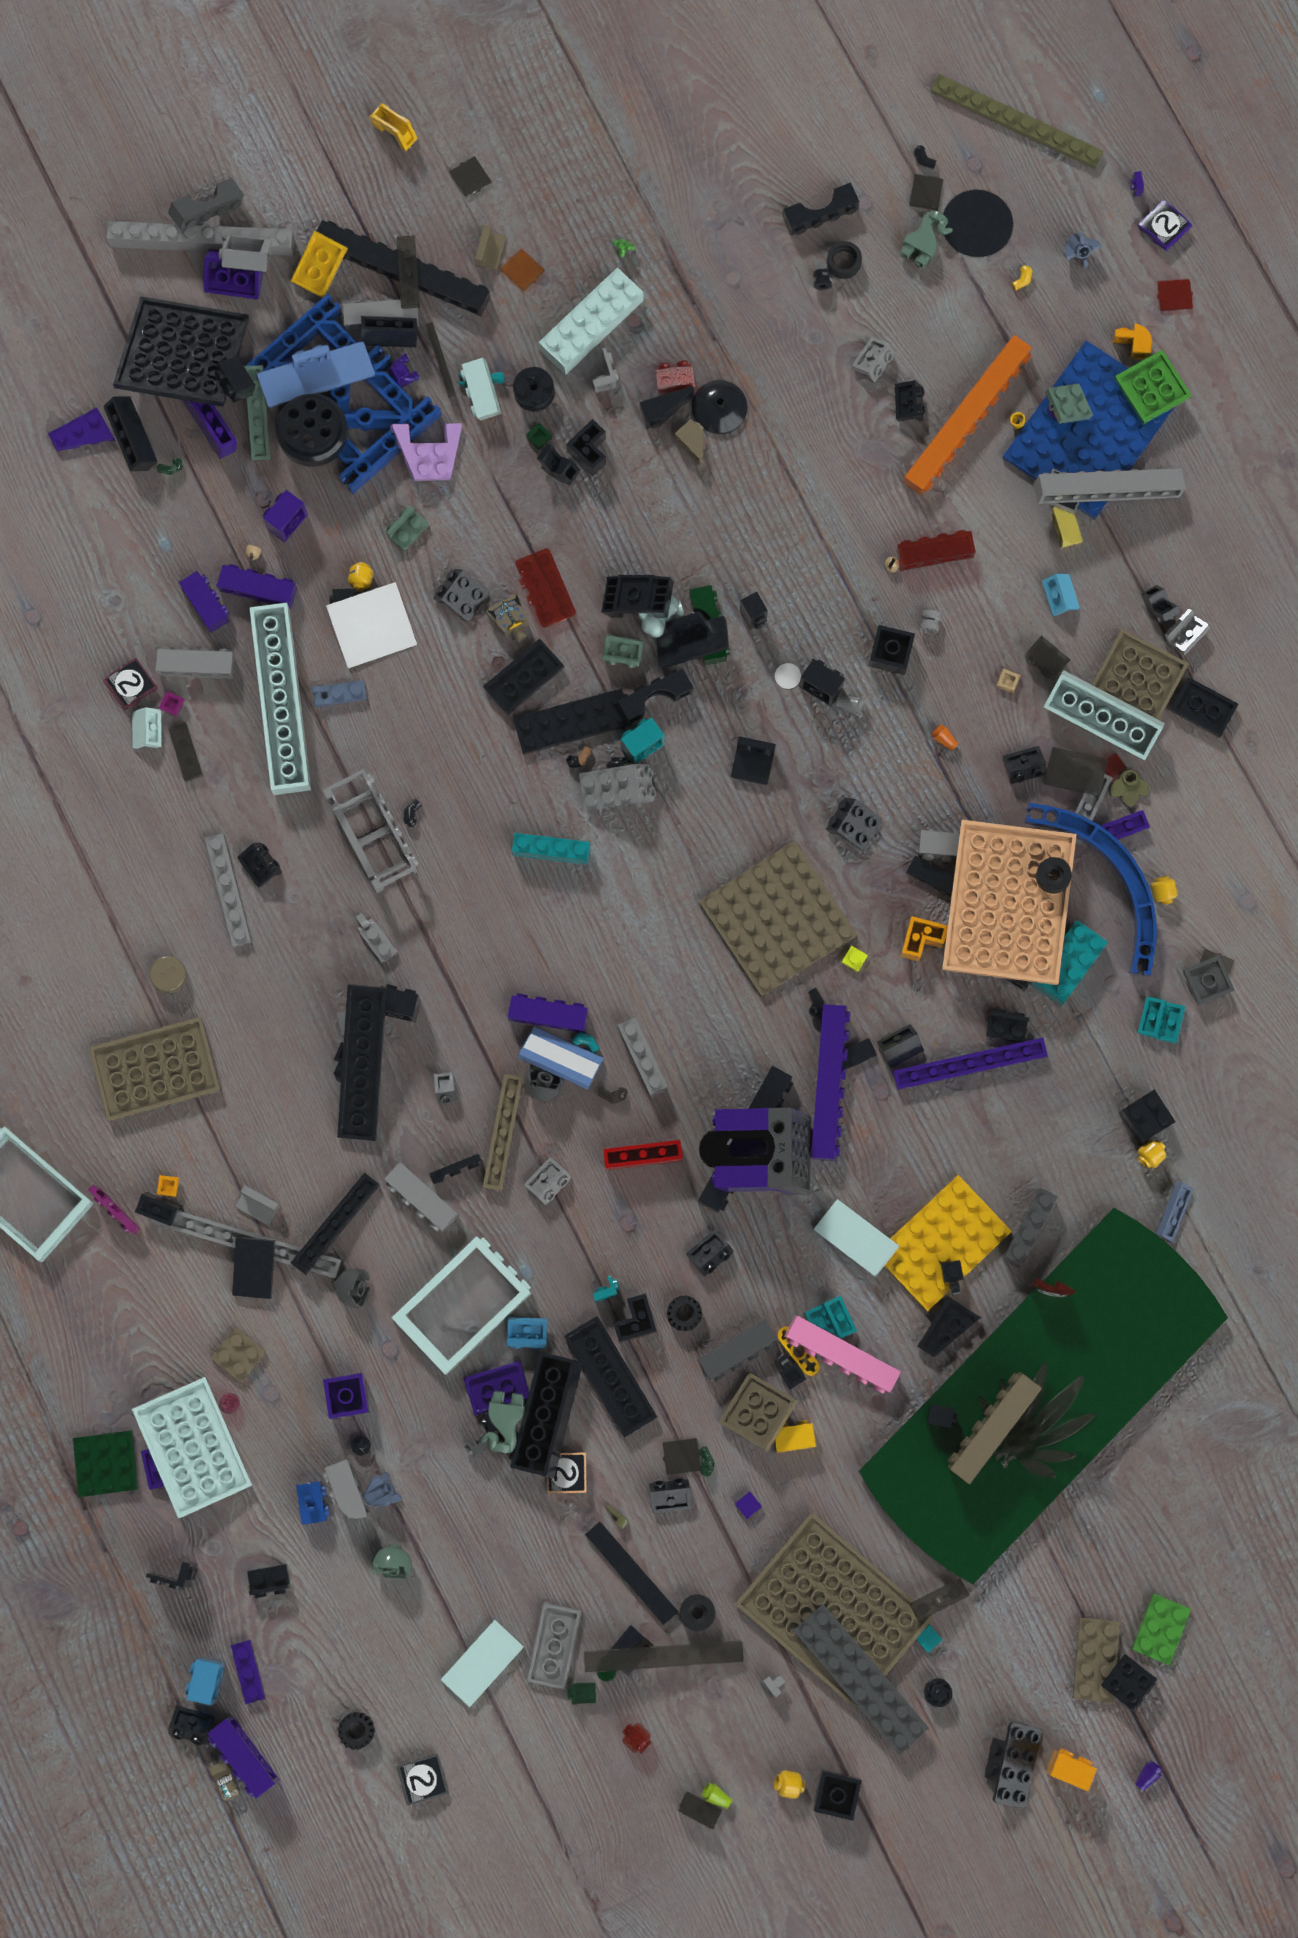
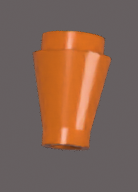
[931,724,959,751]

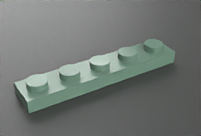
[244,365,270,461]

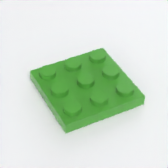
[1114,349,1192,425]

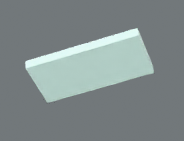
[813,1199,899,1277]
[441,1620,524,1707]

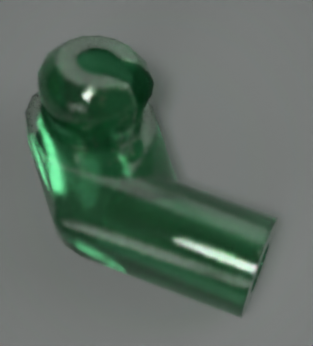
[157,458,184,475]
[698,1446,715,1477]

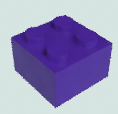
[263,490,308,543]
[323,1373,370,1420]

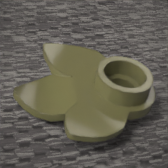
[1110,769,1149,807]

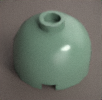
[372,1544,412,1579]

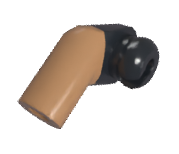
[566,746,592,768]

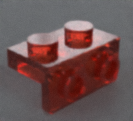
[655,360,695,392]

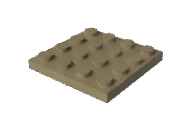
[1092,629,1189,720]

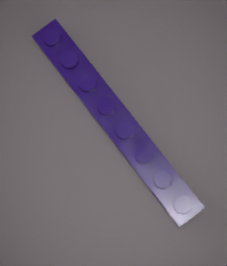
[893,1038,1048,1090]

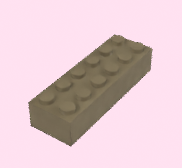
[947,1372,1042,1484]

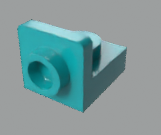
[593,1275,620,1303]

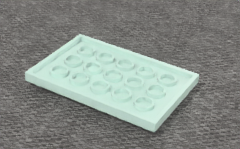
[132,1377,252,1519]

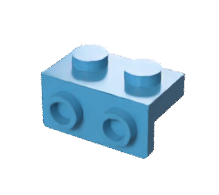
[507,1317,548,1350]

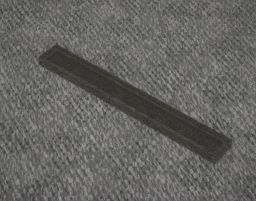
[584,1641,743,1673]

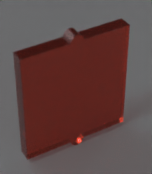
[1157,279,1193,311]

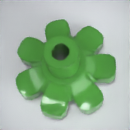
[612,239,636,257]

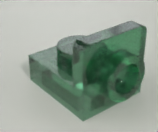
[568,1682,596,1705]

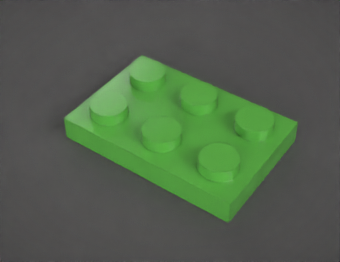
[1132,1593,1191,1665]

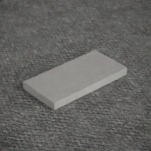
[526,1602,582,1690]

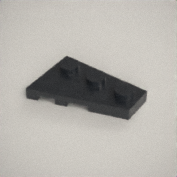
[917,1297,981,1357]

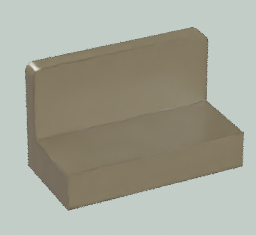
[475,225,506,271]

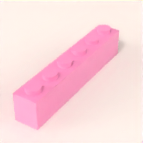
[784,1316,901,1394]

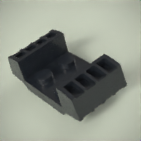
[601,575,674,618]

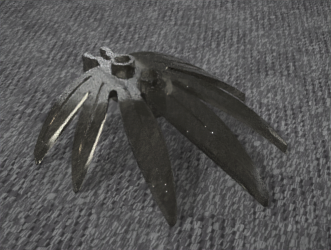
[978,1362,1095,1478]

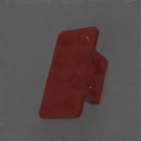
[515,548,576,628]

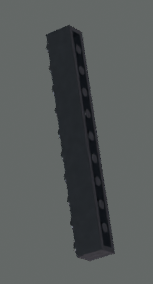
[317,220,491,317]

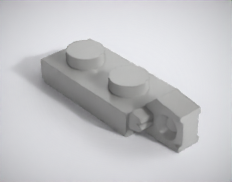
[355,913,398,964]

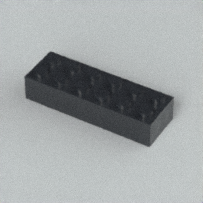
[510,1352,583,1479]

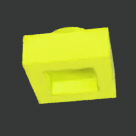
[842,946,868,972]

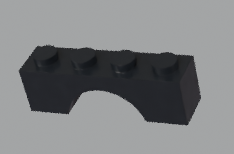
[782,182,860,236]
[615,669,694,726]

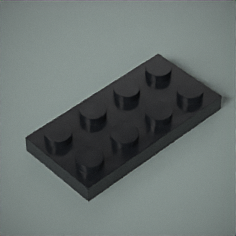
[483,638,565,716]

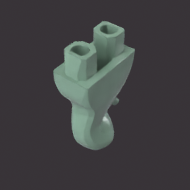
[900,211,953,268]
[481,1391,525,1453]

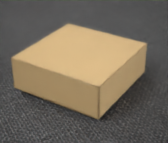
[996,669,1021,693]

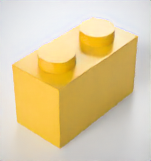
[775,1420,816,1453]

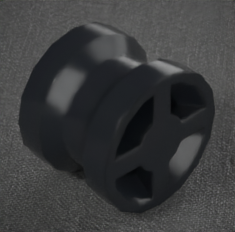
[813,269,832,290]

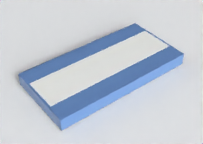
[518,1027,604,1090]

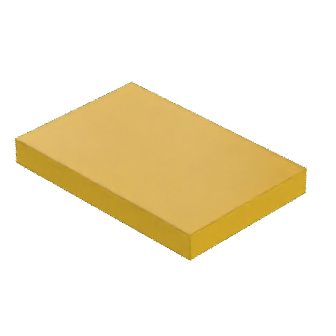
[291,231,348,298]

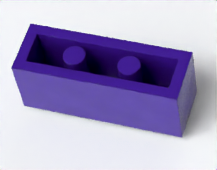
[178,571,230,633]

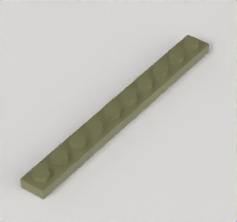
[931,74,1104,169]

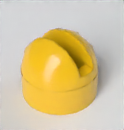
[1010,412,1026,429]

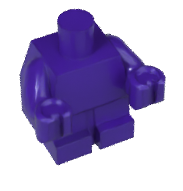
[388,353,419,388]

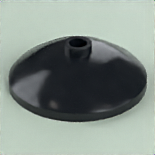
[692,380,748,434]

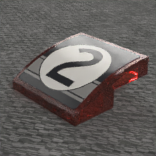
[1029,1278,1075,1297]

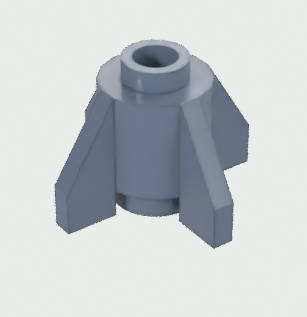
[1064,232,1101,268]
[364,1472,402,1507]

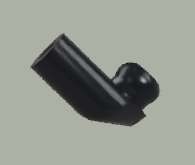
[914,145,937,169]

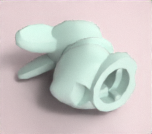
[638,595,685,638]

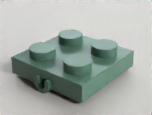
[1045,384,1093,424]

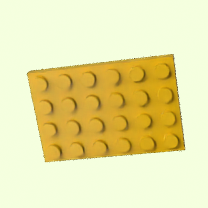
[885,1175,1012,1311]

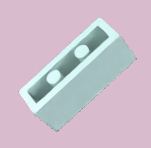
[461,358,502,420]

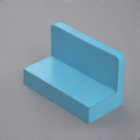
[1042,573,1080,616]

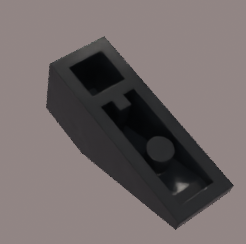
[640,386,694,429]

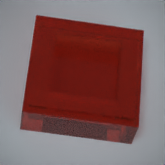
[1100,753,1127,778]

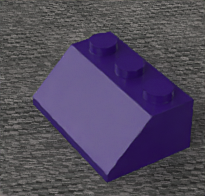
[204,249,263,300]

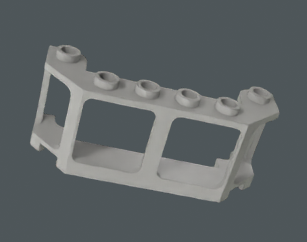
[323,769,418,893]

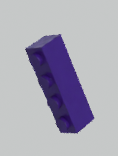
[182,400,237,459]
[217,564,297,609]
[508,993,588,1033]

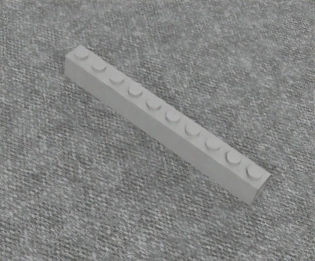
[107,221,295,256]

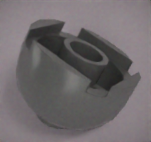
[524,1066,564,1101]
[334,1269,370,1308]

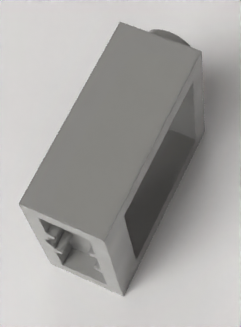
[219,235,272,272]

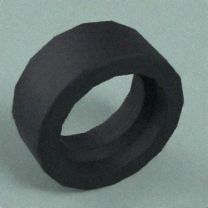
[826,241,862,279]

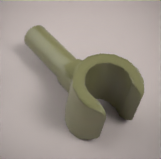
[605,1504,628,1529]

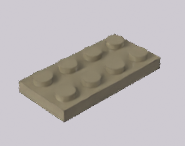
[1073,1617,1120,1703]

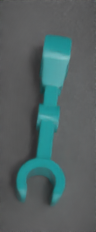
[458,372,505,387]

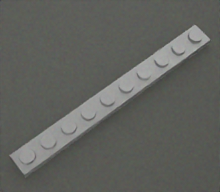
[150,1211,342,1279]

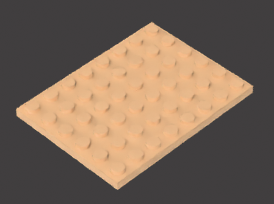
[942,820,1077,985]

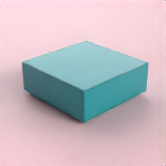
[916,1625,943,1653]

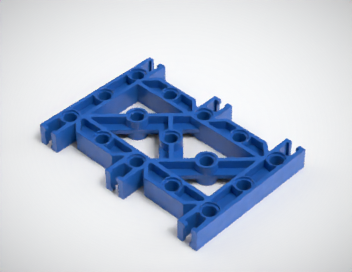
[246,294,442,494]

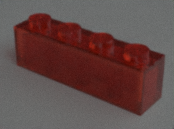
[896,530,976,571]

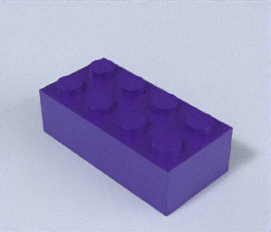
[208,1715,280,1799]

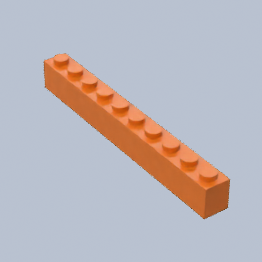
[903,335,1032,495]

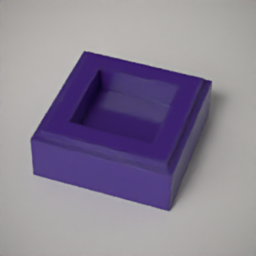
[735,1491,762,1519]

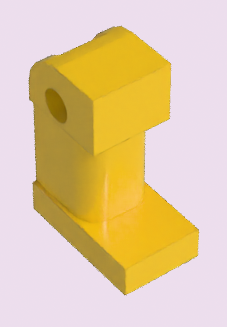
[369,103,418,151]

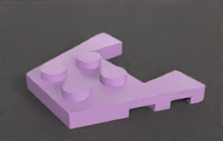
[390,423,462,481]

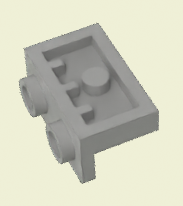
[852,337,895,382]
[524,1157,571,1205]

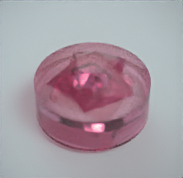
[219,1393,240,1414]

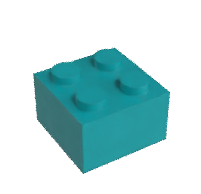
[621,717,665,764]

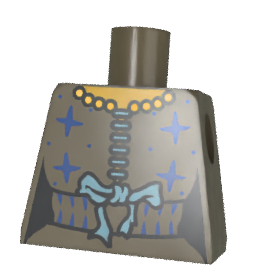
[486,593,528,642]

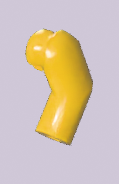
[1011,265,1033,291]

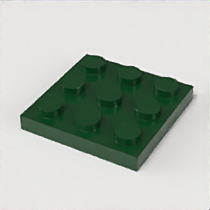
[73,1430,139,1497]

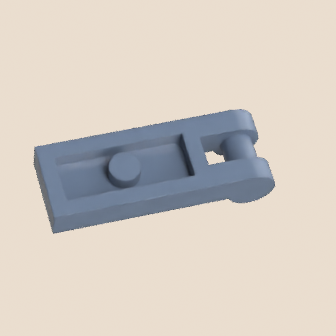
[311,680,367,707]

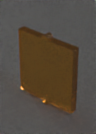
[500,248,545,291]

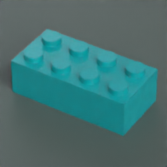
[1030,920,1108,1007]

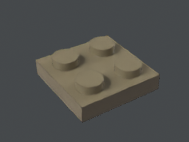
[211,1327,266,1383]

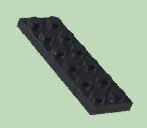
[513,688,632,755]
[564,1316,658,1438]

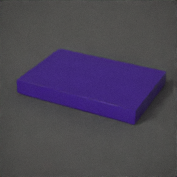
[464,1360,529,1416]

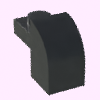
[537,444,580,485]
[1141,585,1181,624]

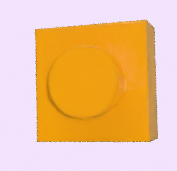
[157,1175,180,1197]

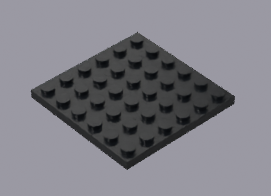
[113,296,249,407]

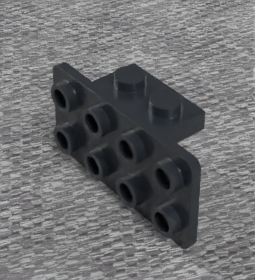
[656,611,729,669]
[984,1722,1042,1808]

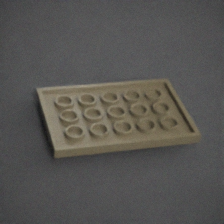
[89,1017,221,1122]

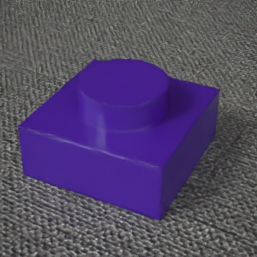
[1129,171,1144,197]

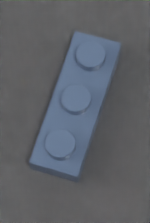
[1156,1181,1193,1243]

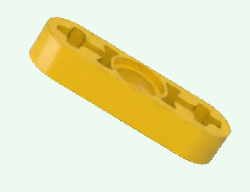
[777,1327,820,1376]

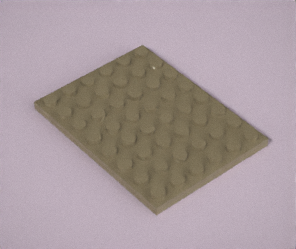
[735,1512,934,1710]

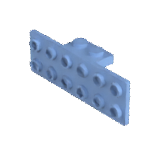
[257,342,375,408]

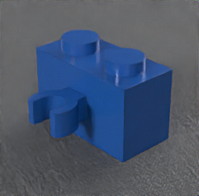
[296,1481,330,1525]

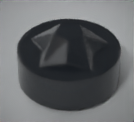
[351,1436,371,1456]

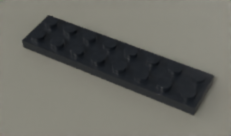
[337,984,387,1141]

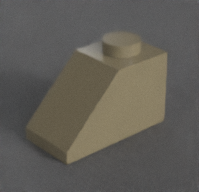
[675,419,704,465]

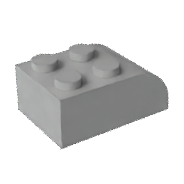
[323,1459,371,1519]

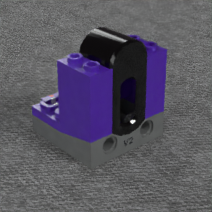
[699,1108,811,1195]

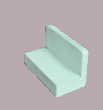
[132,707,162,749]

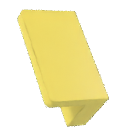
[1050,507,1083,548]

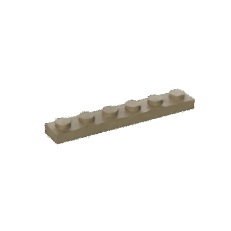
[483,1074,523,1191]

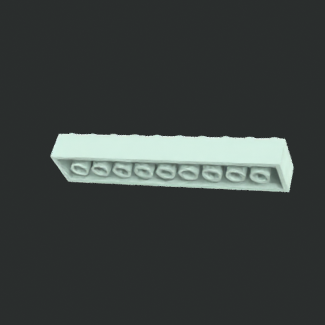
[250,603,311,795]

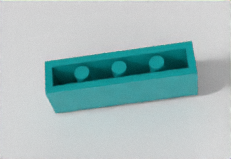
[512,833,591,865]

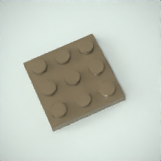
[718,1372,798,1452]

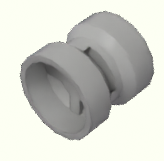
[920,610,941,634]

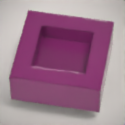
[159,691,185,717]

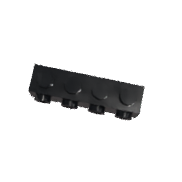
[103,396,158,472]

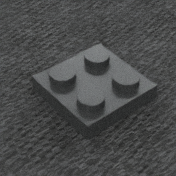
[1183,955,1235,1006]

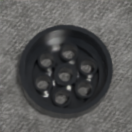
[276,394,348,467]

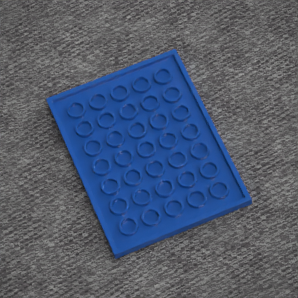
[1002,340,1175,520]

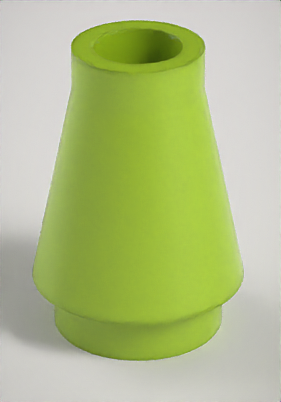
[701,1782,732,1809]

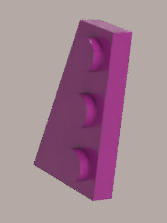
[88,1184,140,1234]

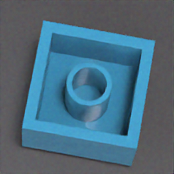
[185,1657,225,1705]

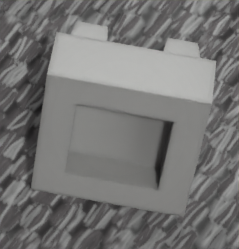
[760,1675,785,1699]

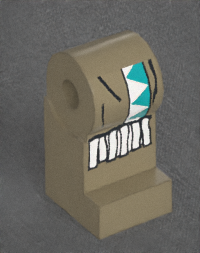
[209,1761,241,1801]

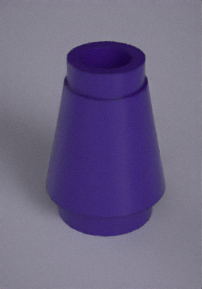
[1135,1760,1163,1791]

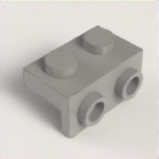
[1165,609,1210,655]

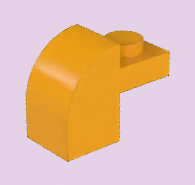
[1112,324,1152,360]

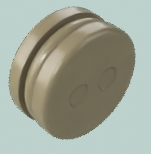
[150,956,187,993]

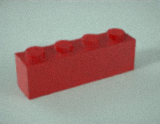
[603,1140,683,1171]

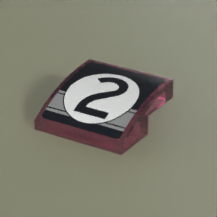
[103,658,158,711]

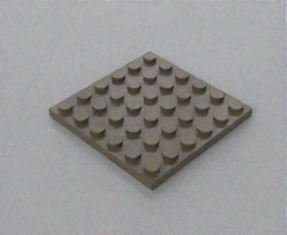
[699,840,858,997]

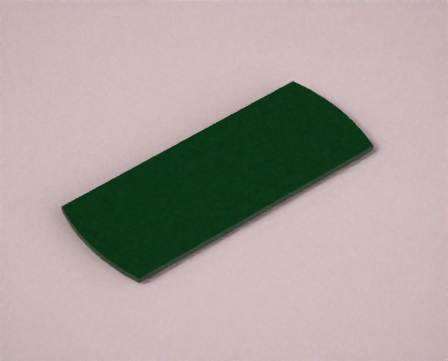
[858,1208,1228,1585]

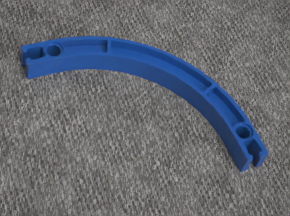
[1024,803,1157,977]

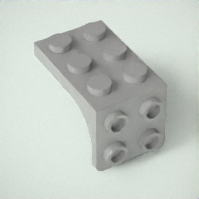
[579,764,656,811]

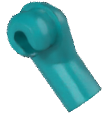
[572,1032,601,1053]

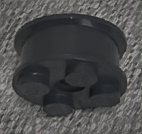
[513,367,555,412]

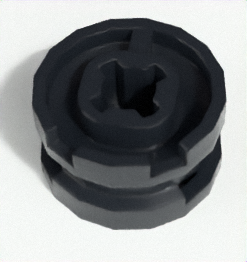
[923,1678,953,1707]

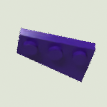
[48,407,116,451]

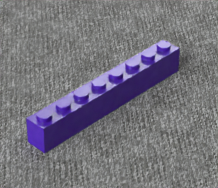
[811,1004,851,1161]

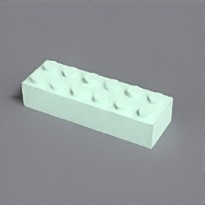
[539,268,644,375]
[1044,670,1165,760]

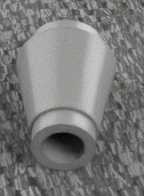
[836,696,865,716]

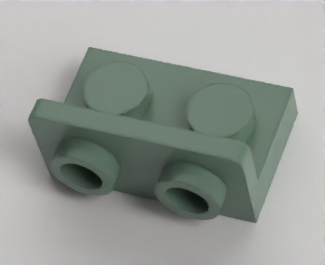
[386,506,429,552]

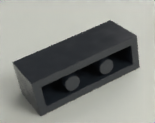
[360,316,417,348]

